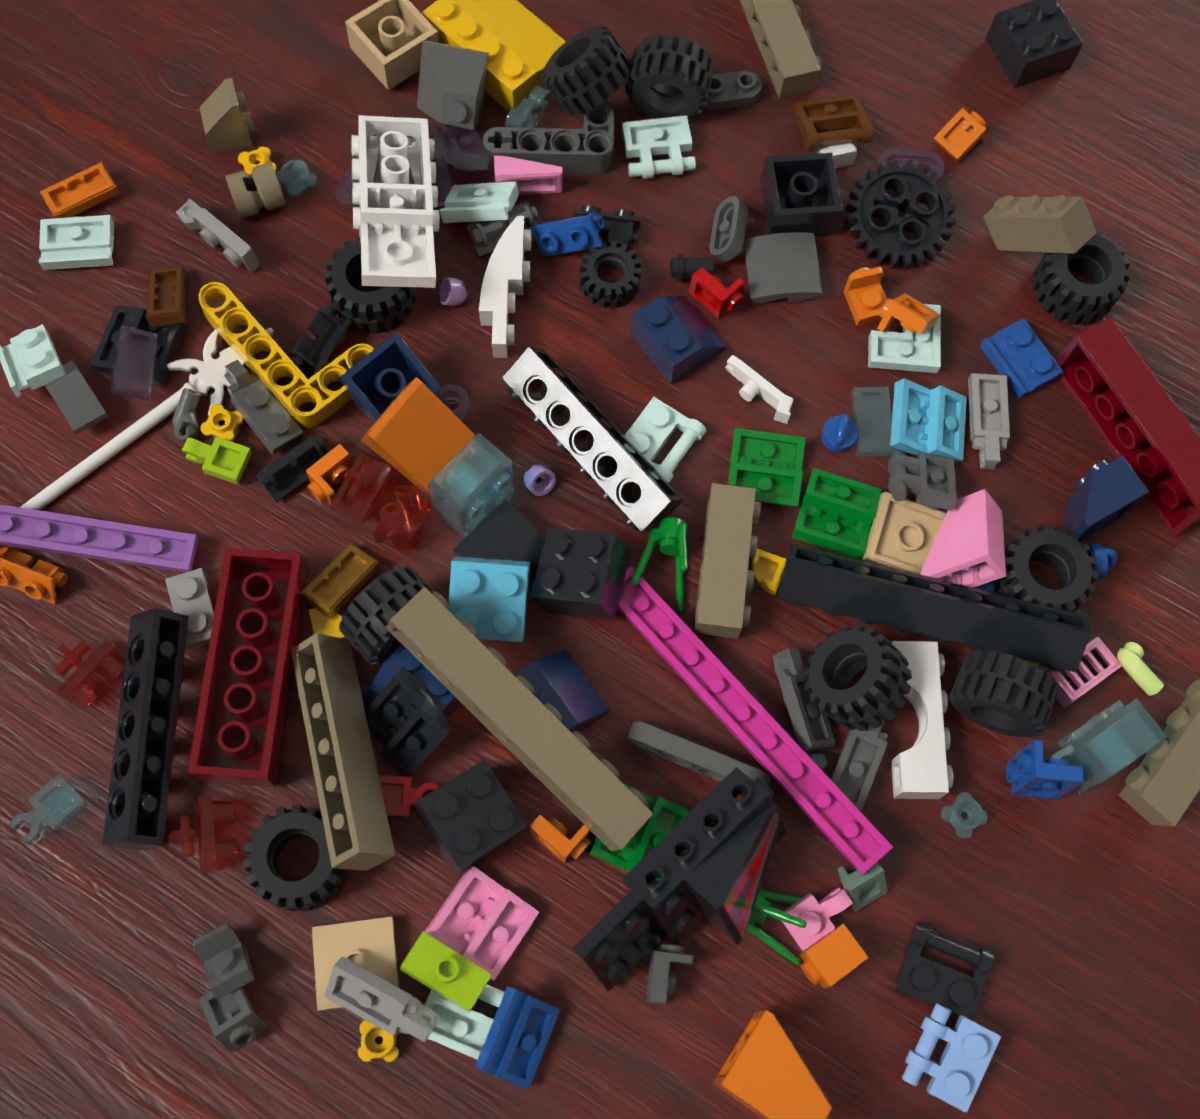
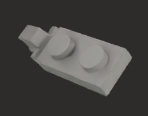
[176,198,260,273]
[968,373,1010,470]
[324,956,439,1042]

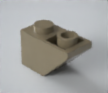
[200,78,255,155]

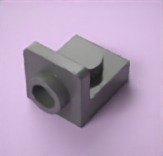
[193,923,255,1000]
[646,945,694,1005]
[199,986,267,1052]

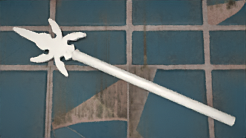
[20,328,274,510]

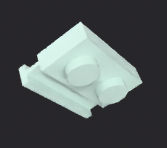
[440,181,519,223]
[39,215,114,270]
[0,324,66,397]

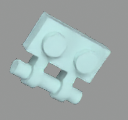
[621,116,696,179]

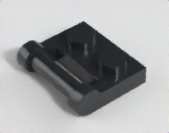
[893,921,994,1021]

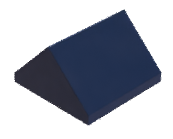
[340,332,442,423]

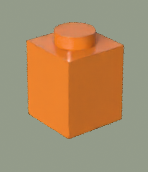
[799,924,868,989]

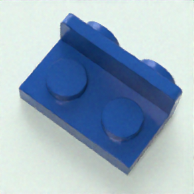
[1006,740,1083,800]

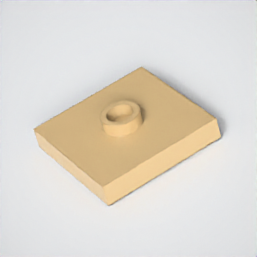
[862,491,946,575]
[312,917,400,1011]

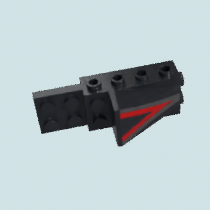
[573,767,787,992]

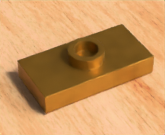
[301,543,380,619]

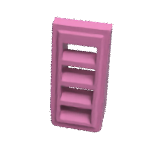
[494,156,563,195]
[1047,637,1122,708]

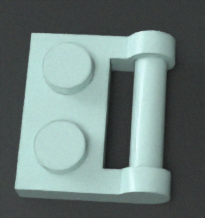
[625,397,706,483]
[425,984,505,1059]

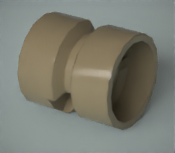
[225,162,286,219]

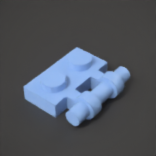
[902,1003,1001,1113]

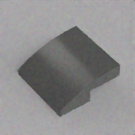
[744,232,823,305]

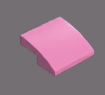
[425,865,539,981]

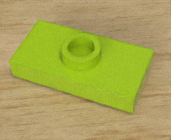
[400,931,492,1013]

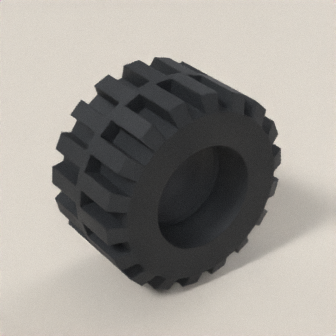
[541,25,632,115]
[625,34,714,120]
[1032,231,1131,325]
[325,237,417,333]
[993,524,1098,612]
[339,565,433,666]
[804,624,912,731]
[949,650,1059,737]
[243,805,349,912]

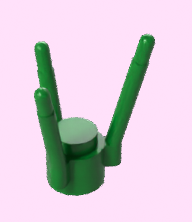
[631,518,688,613]
[746,888,819,965]

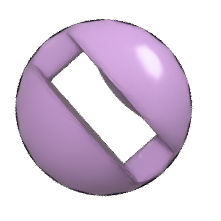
[439,277,468,306]
[523,464,556,496]

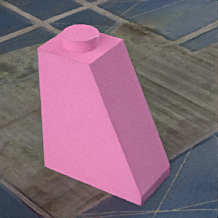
[920,489,1006,588]

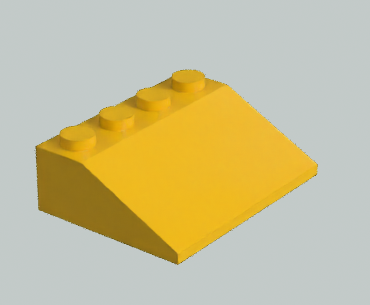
[421,0,566,116]

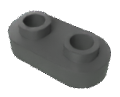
[705,71,762,110]
[709,196,748,262]

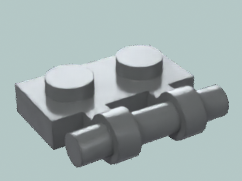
[888,450,957,510]

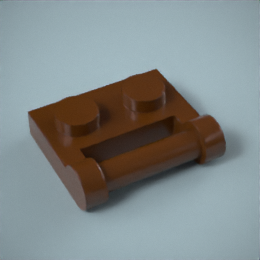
[793,94,873,151]

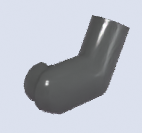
[172,388,201,442]

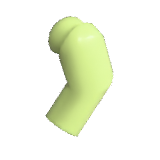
[1117,642,1164,696]

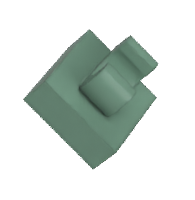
[838,863,888,912]

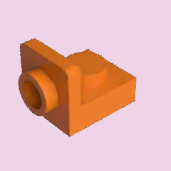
[934,108,987,162]
[843,267,887,326]
[877,293,940,334]
[306,444,354,508]
[530,814,592,864]

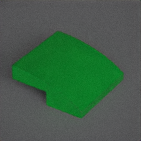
[727,428,806,507]
[791,468,882,560]
[586,782,691,882]

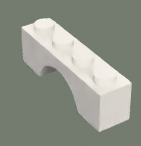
[891,641,953,799]

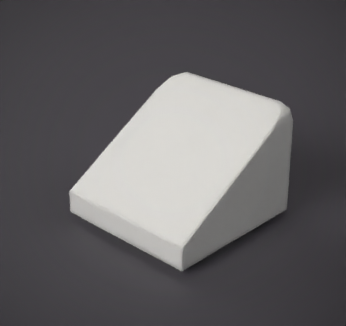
[815,142,857,168]

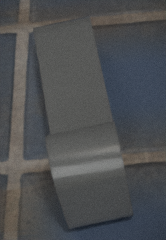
[483,102,614,175]

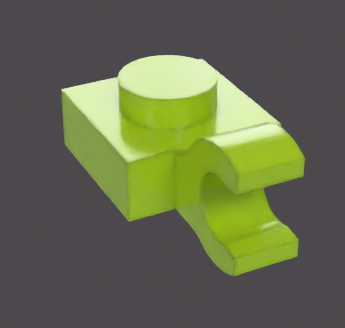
[182,437,252,485]

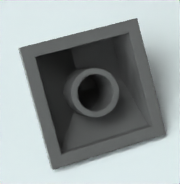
[417,40,489,130]

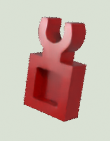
[379,775,439,818]

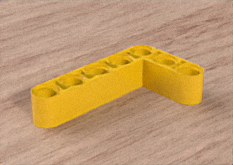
[198,282,374,428]

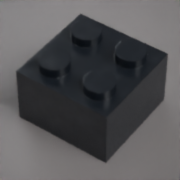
[985,0,1083,88]
[760,153,842,235]
[530,528,631,620]
[413,759,528,875]

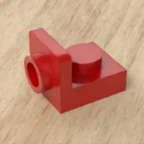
[689,267,746,319]

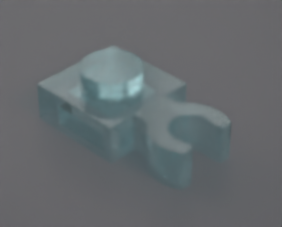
[505,85,548,128]
[9,773,88,845]

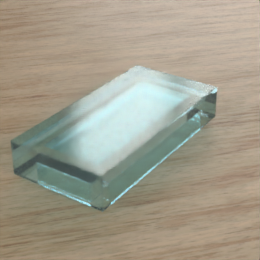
[852,387,895,456]

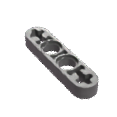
[626,721,772,787]

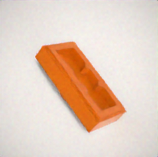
[40,162,120,218]

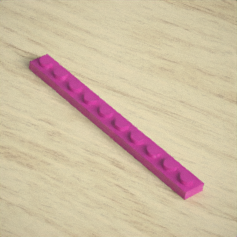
[617,566,893,876]

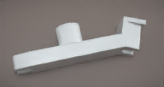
[725,355,794,424]

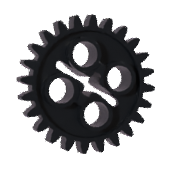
[845,160,956,269]

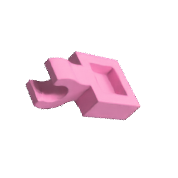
[782,887,853,951]

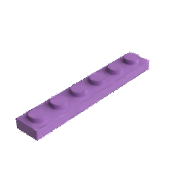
[0,504,199,573]

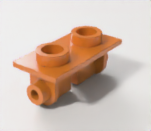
[0,546,68,605]

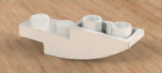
[479,216,531,358]

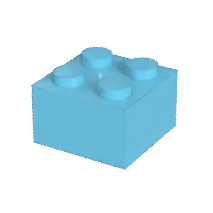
[448,556,530,642]

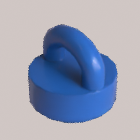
[821,413,858,453]
[1087,544,1118,580]

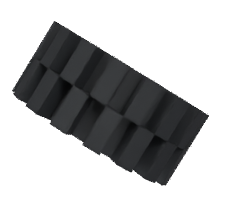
[579,241,642,309]

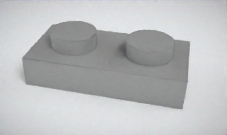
[165,568,215,651]

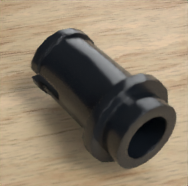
[670,254,714,281]

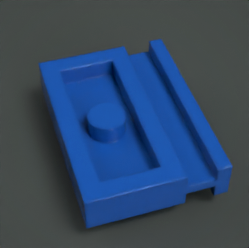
[980,318,1064,400]
[475,986,560,1090]

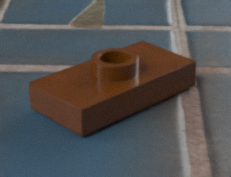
[146,266,187,327]

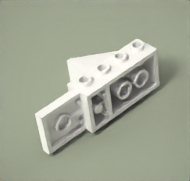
[351,115,439,288]

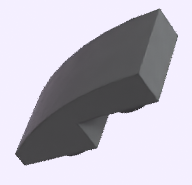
[45,361,108,435]

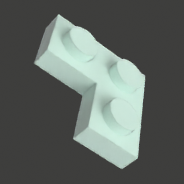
[868,304,941,373]

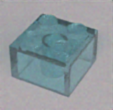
[427,433,514,538]
[1051,698,1167,794]

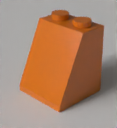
[361,377,479,496]
[713,1010,832,1119]

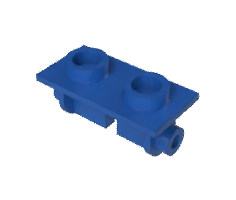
[530,213,604,257]

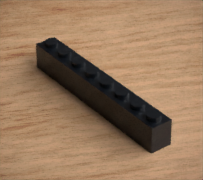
[777,544,1091,673]

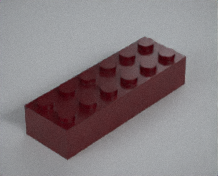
[1057,317,1200,537]
[188,548,308,787]

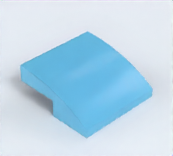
[890,378,967,462]

